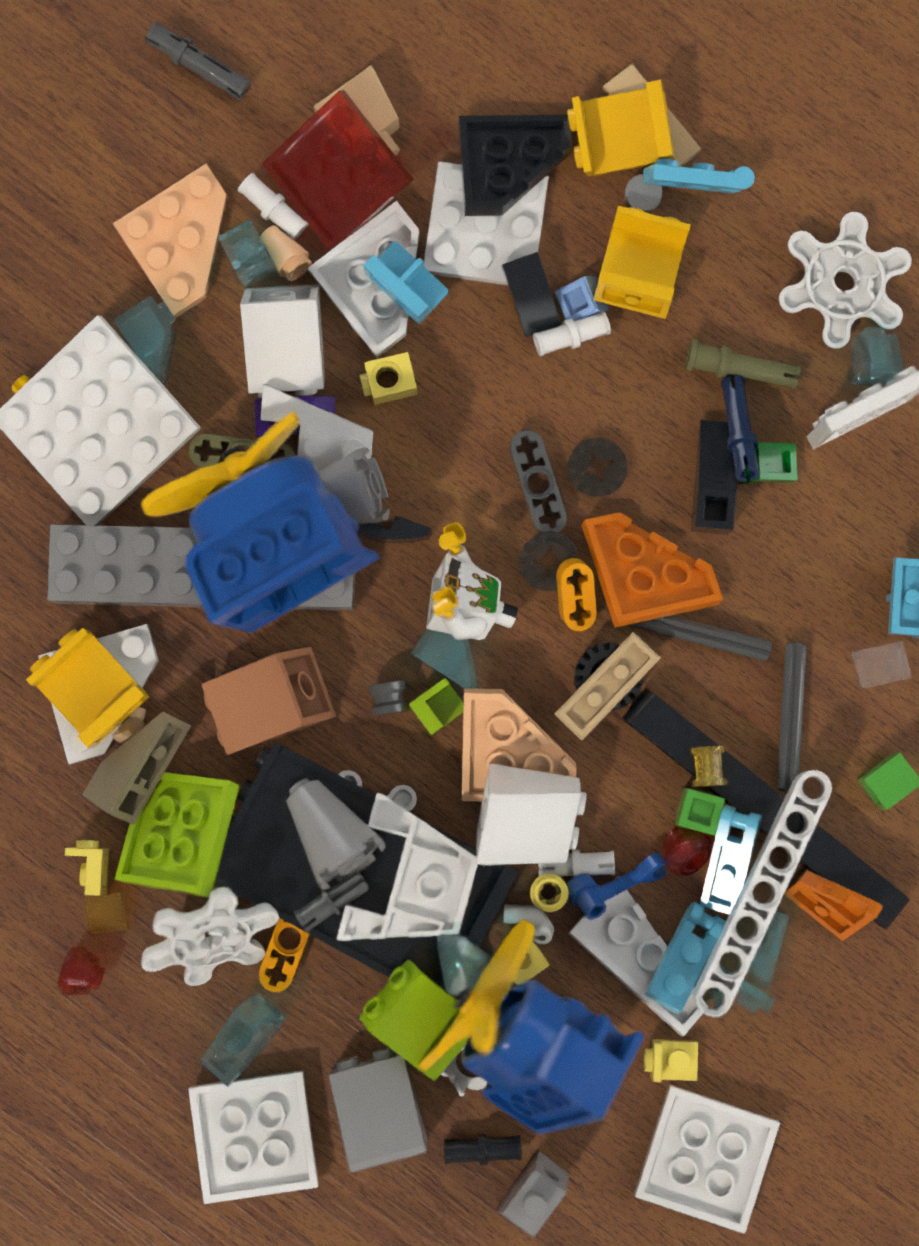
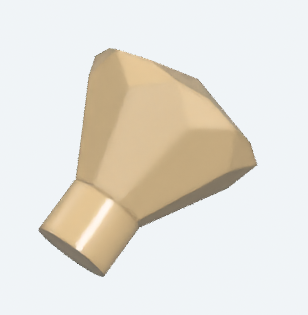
[112,707,146,745]

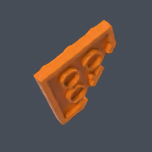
[581,512,723,628]

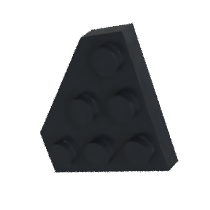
[458,115,572,216]

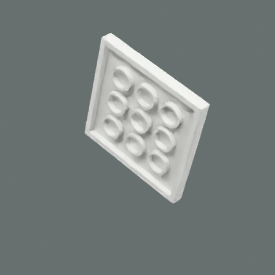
[0,315,201,526]

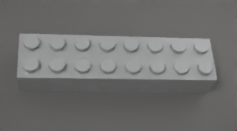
[47,525,355,611]

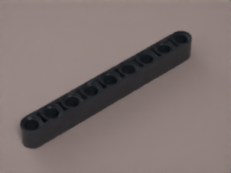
[622,688,910,930]

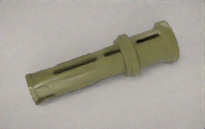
[684,338,801,390]

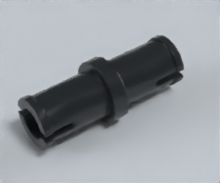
[444,1134,522,1165]

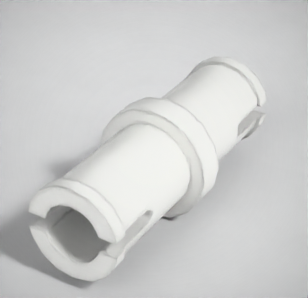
[238,173,308,240]
[533,311,611,357]
[538,849,615,878]

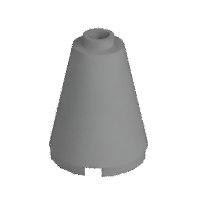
[318,447,390,524]
[287,778,385,889]

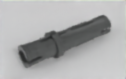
[145,21,252,101]

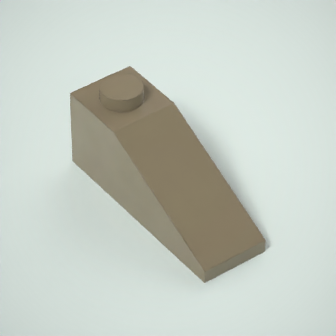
[82,711,191,825]

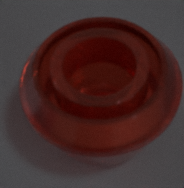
[662,827,712,876]
[58,945,105,996]

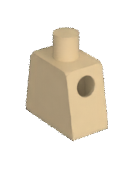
[314,65,400,163]

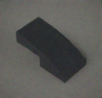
[501,252,561,338]
[356,516,432,543]

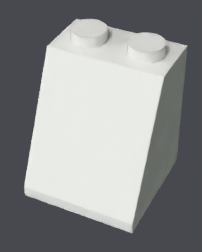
[240,284,325,398]
[476,763,586,865]

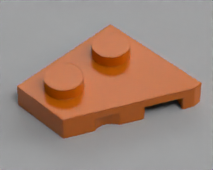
[784,870,883,941]

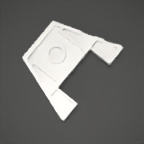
[260,385,373,472]
[337,792,478,941]

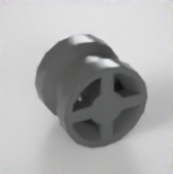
[368,681,409,716]

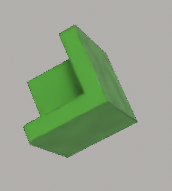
[857,752,919,810]
[674,788,725,836]

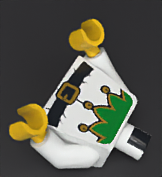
[426,522,518,640]

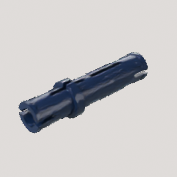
[720,374,760,482]

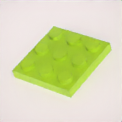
[114,772,240,898]

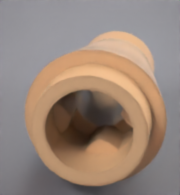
[260,225,312,281]

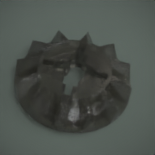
[568,438,628,498]
[519,530,580,591]

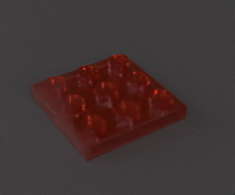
[261,90,414,251]

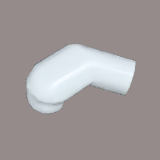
[504,904,554,945]

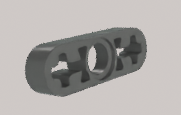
[510,430,567,537]

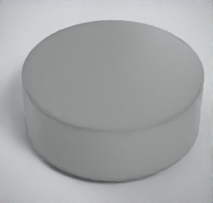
[624,174,662,213]

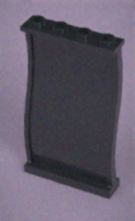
[214,741,519,996]

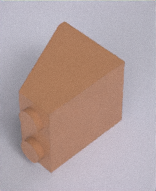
[201,646,337,755]

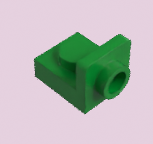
[739,442,798,485]

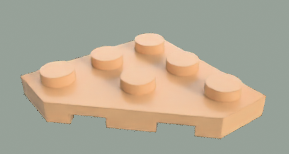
[113,164,228,318]
[462,688,577,802]

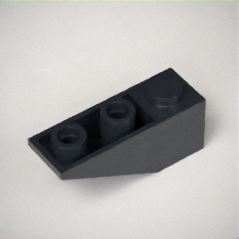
[691,420,737,535]

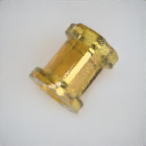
[690,746,727,787]

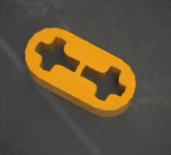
[556,558,597,631]

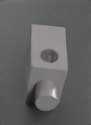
[496,1151,569,1237]

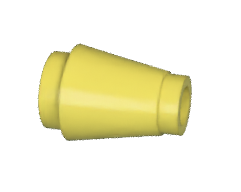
[530,874,568,912]

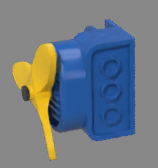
[141,412,379,633]
[417,919,645,1135]

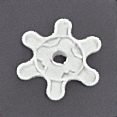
[779,212,912,349]
[141,887,279,986]

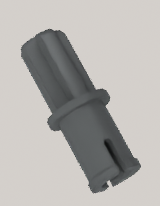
[294,872,369,932]

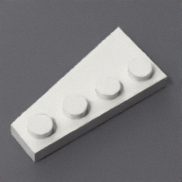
[568,876,708,1036]

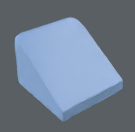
[555,276,609,321]

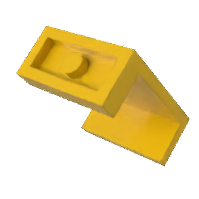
[568,80,676,177]
[593,206,691,319]
[26,628,150,748]

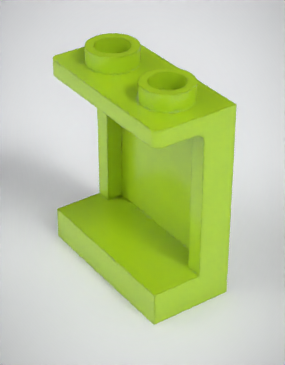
[359,959,468,1082]

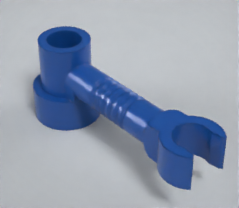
[567,853,667,920]

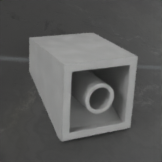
[329,1047,428,1173]

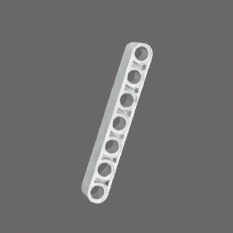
[693,770,832,1017]

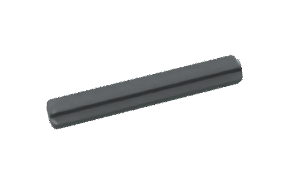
[630,615,771,661]
[777,642,807,791]

